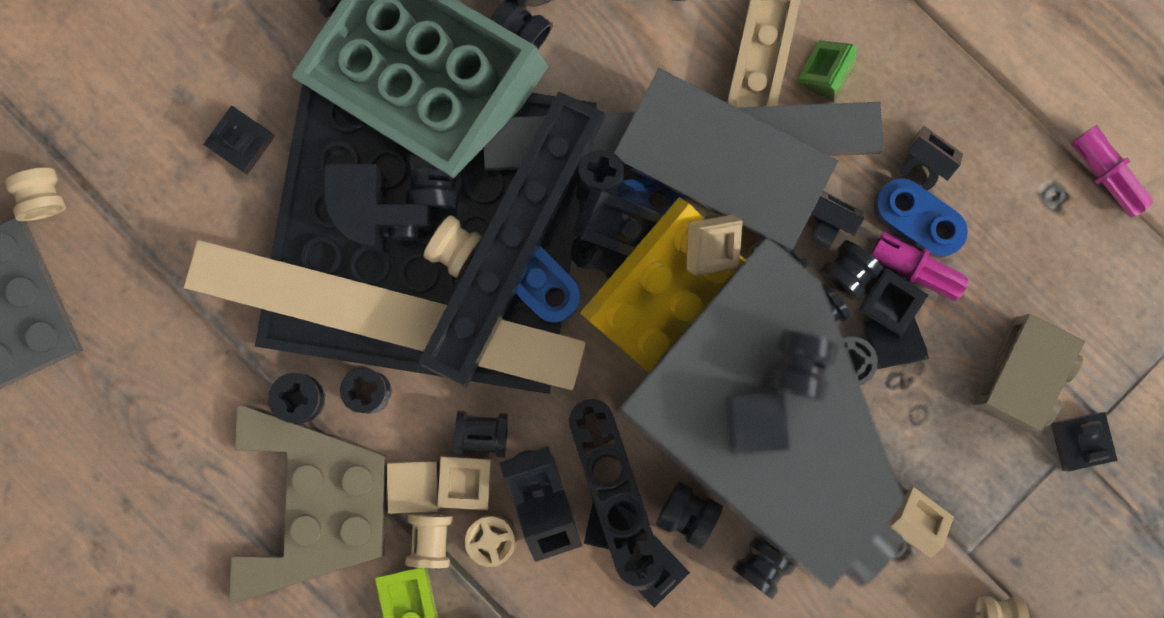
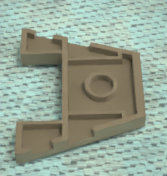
[229,406,387,602]

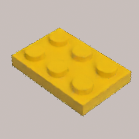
[580,197,745,373]

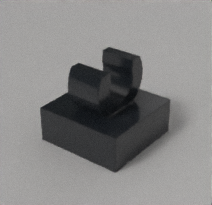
[203,105,275,175]
[901,125,963,190]
[811,191,864,249]
[1051,412,1118,472]
[625,535,690,608]

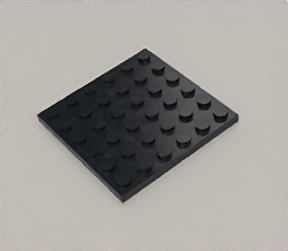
[255,84,597,394]

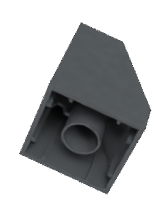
[616,237,905,589]

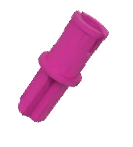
[1070,125,1153,217]
[871,231,968,301]

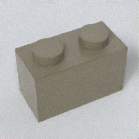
[973,313,1085,431]

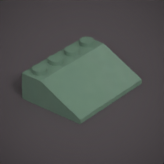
[291,0,548,178]

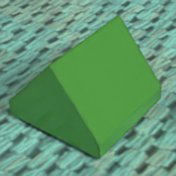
[797,40,857,102]

